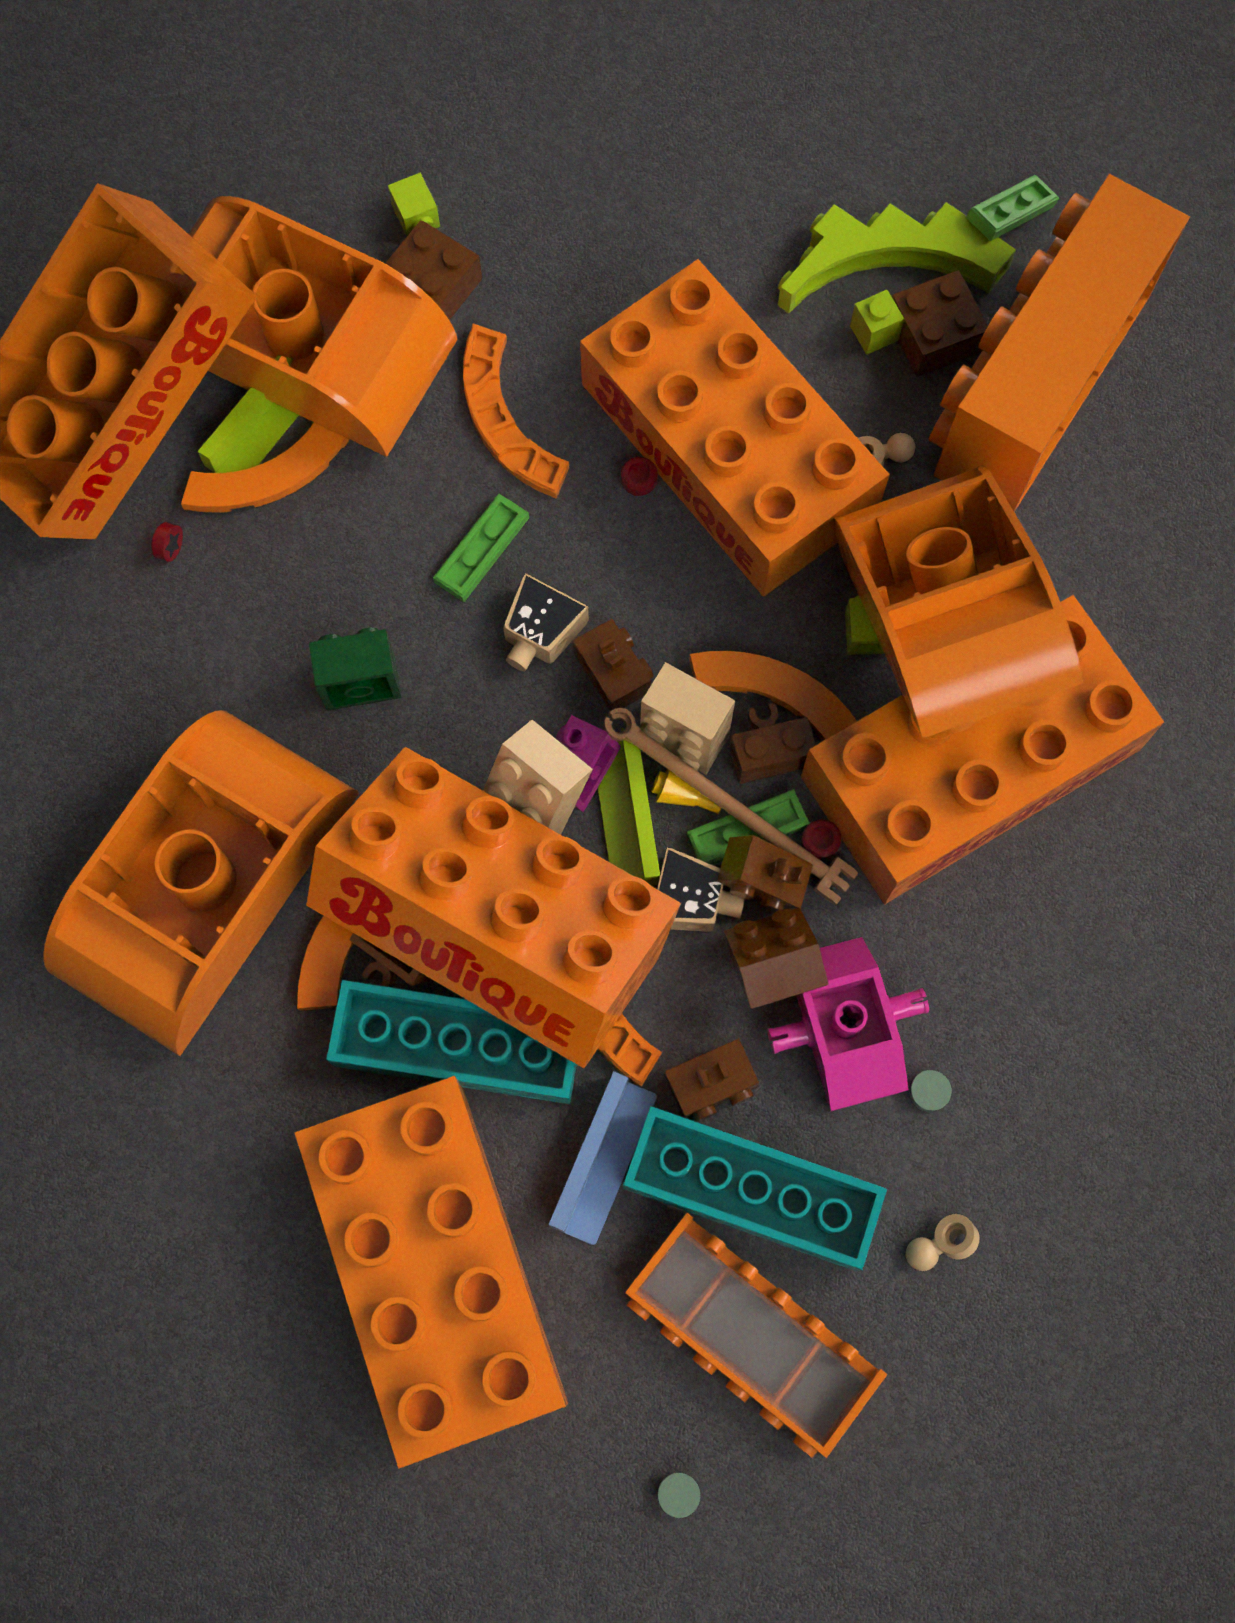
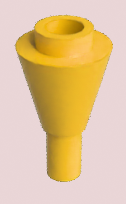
[651,769,721,814]

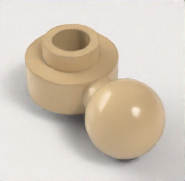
[858,433,916,466]
[906,1214,979,1271]

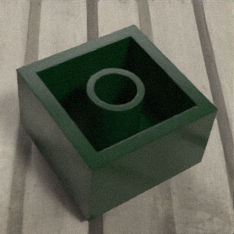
[309,627,402,711]

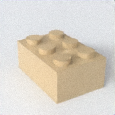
[640,662,735,775]
[483,720,593,835]

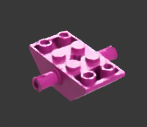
[767,937,929,1112]

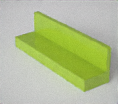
[198,354,299,473]
[598,728,660,886]

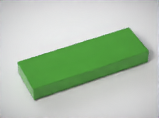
[966,175,1059,241]
[433,494,529,602]
[687,789,809,865]

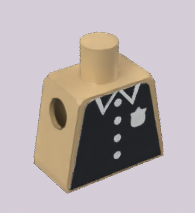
[503,574,589,671]
[657,848,745,932]

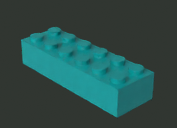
[326,980,577,1104]
[623,1106,887,1272]

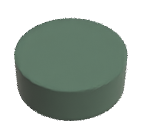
[909,1070,952,1112]
[658,1472,700,1518]

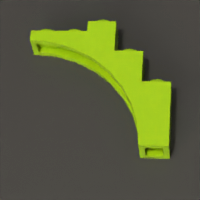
[778,202,1016,313]

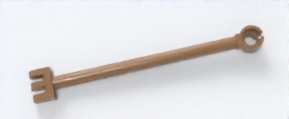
[603,708,858,905]

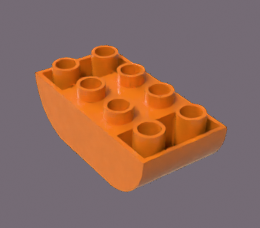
[188,196,458,457]
[834,465,1084,739]
[43,710,359,1056]

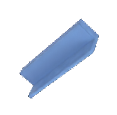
[549,1071,657,1245]

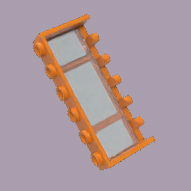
[625,1213,887,1458]

